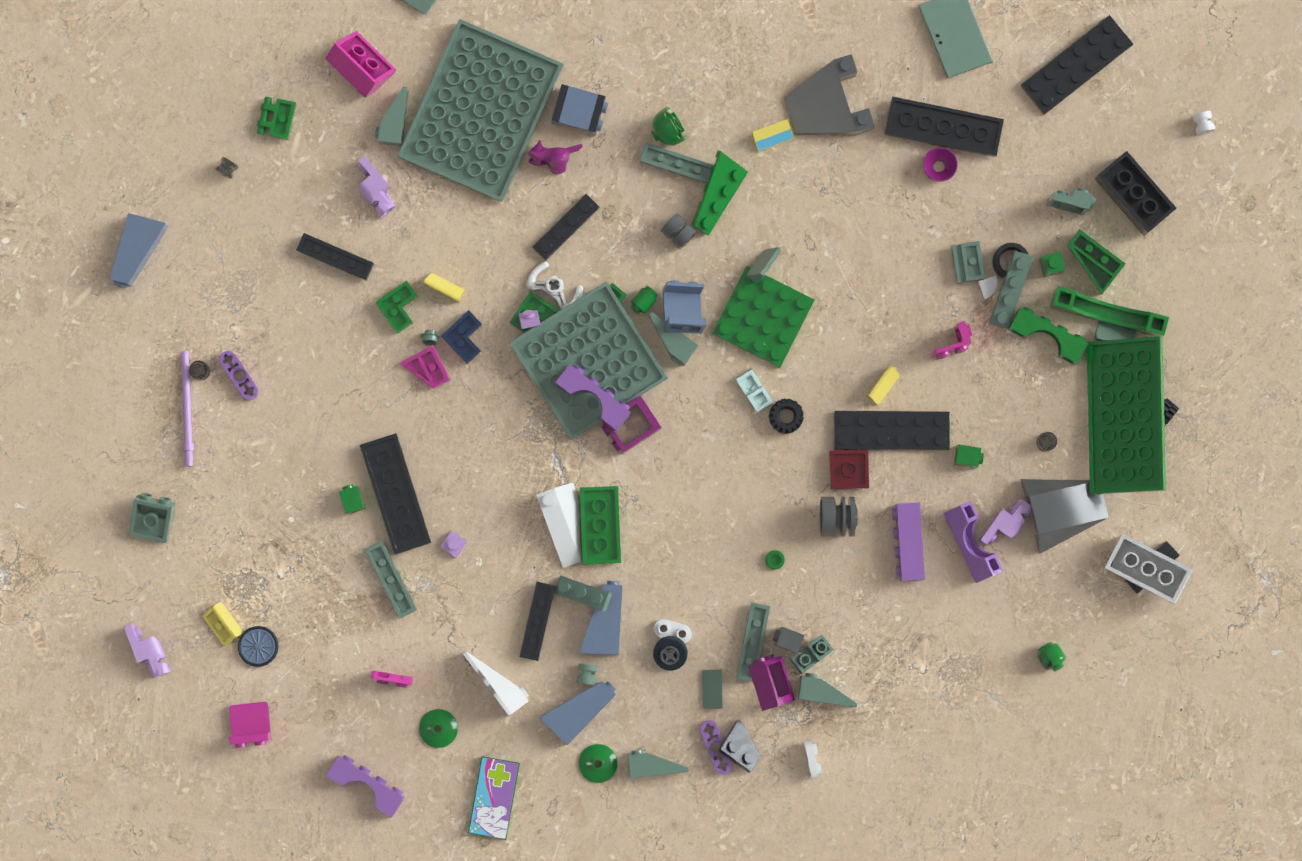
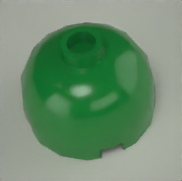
[651,107,687,146]

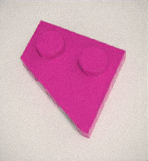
[401,346,451,389]
[371,671,414,688]

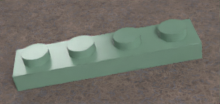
[640,143,714,184]
[989,250,1033,329]
[365,541,417,619]
[736,602,770,682]

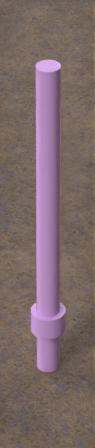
[181,352,194,467]

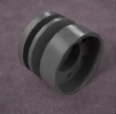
[820,497,858,537]

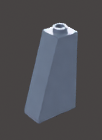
[110,213,168,288]
[580,581,622,655]
[540,681,616,745]

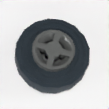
[653,636,688,671]

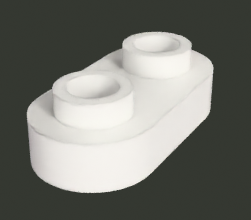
[654,619,692,643]
[804,740,822,780]

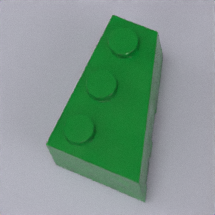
[1067,229,1126,295]

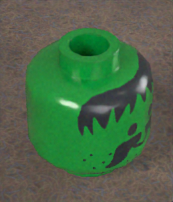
[1037,642,1066,672]

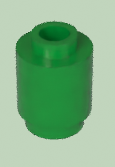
[630,285,658,314]

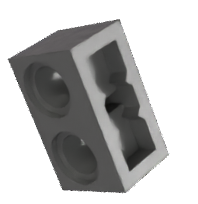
[772,627,805,654]

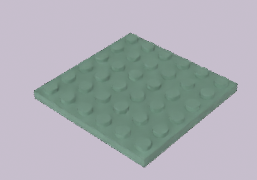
[509,281,668,440]

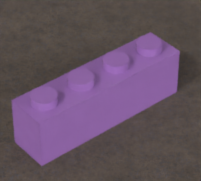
[892,502,925,581]

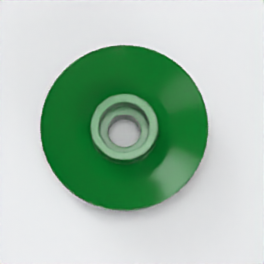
[419,709,458,748]
[579,744,617,783]

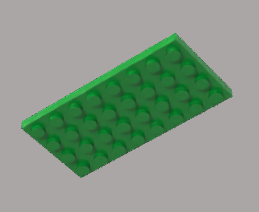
[1087,336,1166,495]

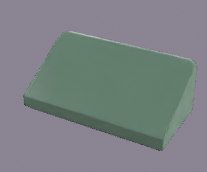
[746,247,781,283]
[1094,321,1136,341]
[702,669,723,709]

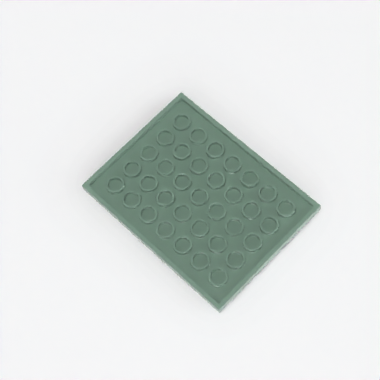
[398,19,564,202]

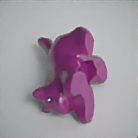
[528,140,583,174]

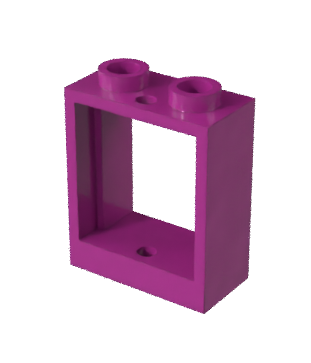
[601,395,662,454]
[748,654,795,711]

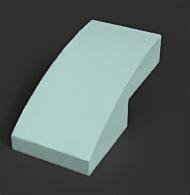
[735,369,773,412]

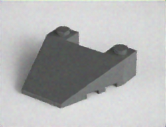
[784,54,875,136]

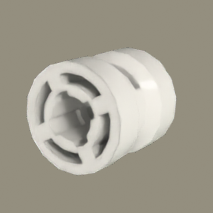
[1192,111,1215,135]

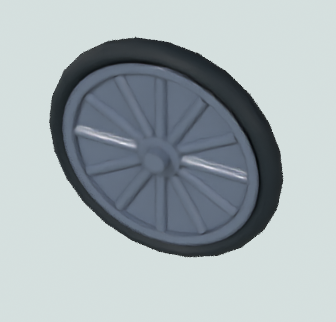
[238,626,279,667]

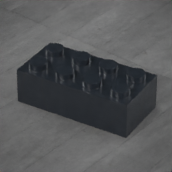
[1095,151,1177,236]

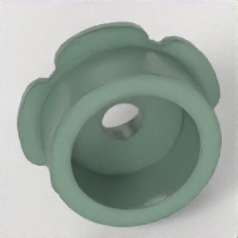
[420,330,439,345]

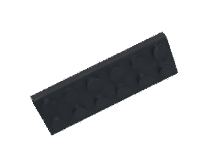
[1021,15,1133,115]
[884,96,1004,157]
[834,411,950,450]
[360,433,432,555]

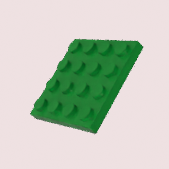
[712,266,815,368]

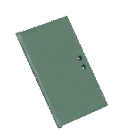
[918,0,993,78]

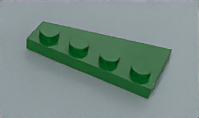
[691,150,748,236]

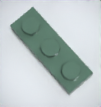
[554,575,612,612]

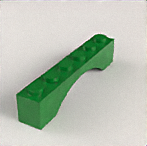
[1050,286,1169,337]

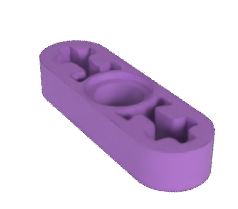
[219,351,259,400]
[700,720,732,774]

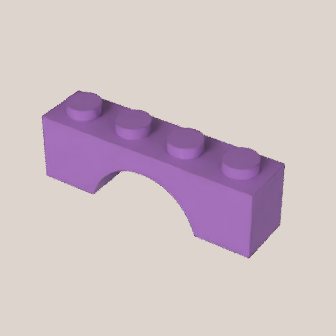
[555,365,631,432]
[944,501,1003,583]
[326,755,405,818]

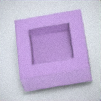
[519,310,541,329]
[440,531,467,558]

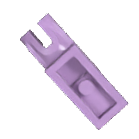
[358,156,395,218]
[979,499,1032,546]
[124,624,171,678]

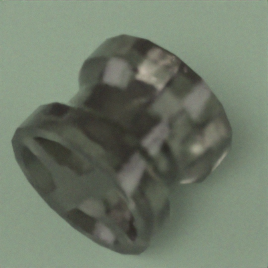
[215,157,239,180]
[189,360,210,381]
[1036,432,1057,452]

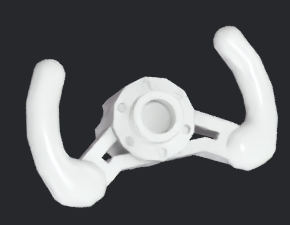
[526,261,583,310]

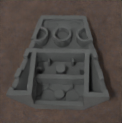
[1020,479,1109,554]

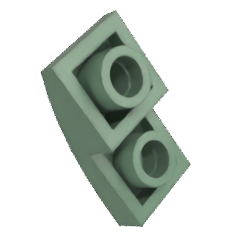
[789,635,834,674]

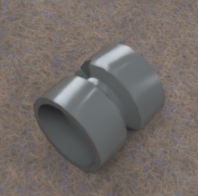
[661,213,697,249]

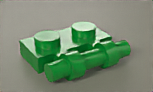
[256,96,296,140]

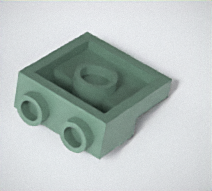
[1047,188,1096,215]
[129,493,175,543]

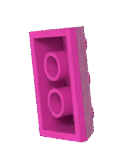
[325,31,396,98]

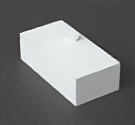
[1105,534,1193,605]

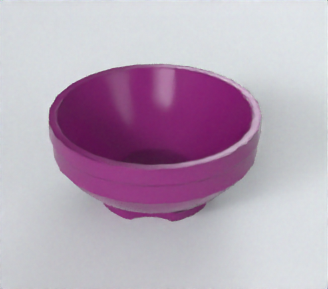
[923,147,958,182]

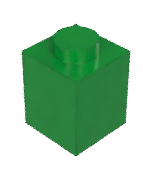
[1039,251,1066,277]
[954,444,984,468]
[339,484,366,515]

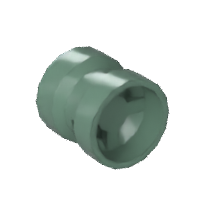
[577,663,598,685]

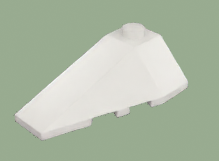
[536,483,581,568]
[463,651,529,716]

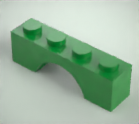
[1008,307,1088,365]

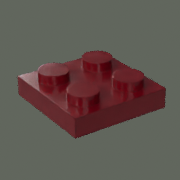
[829,450,869,489]

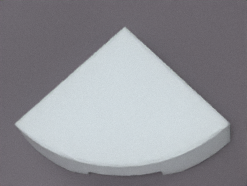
[978,276,997,300]

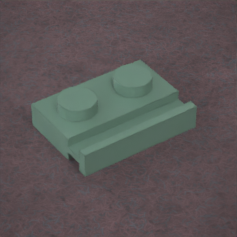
[951,241,985,284]

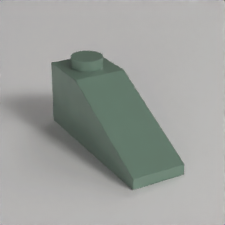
[375,87,409,147]
[649,312,698,366]
[798,673,857,707]
[628,750,688,779]

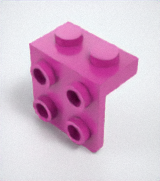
[931,321,972,360]
[229,702,272,748]

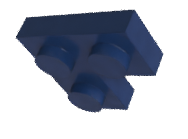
[441,310,482,364]

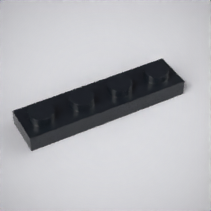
[532,194,600,261]
[296,233,374,281]
[519,582,555,661]

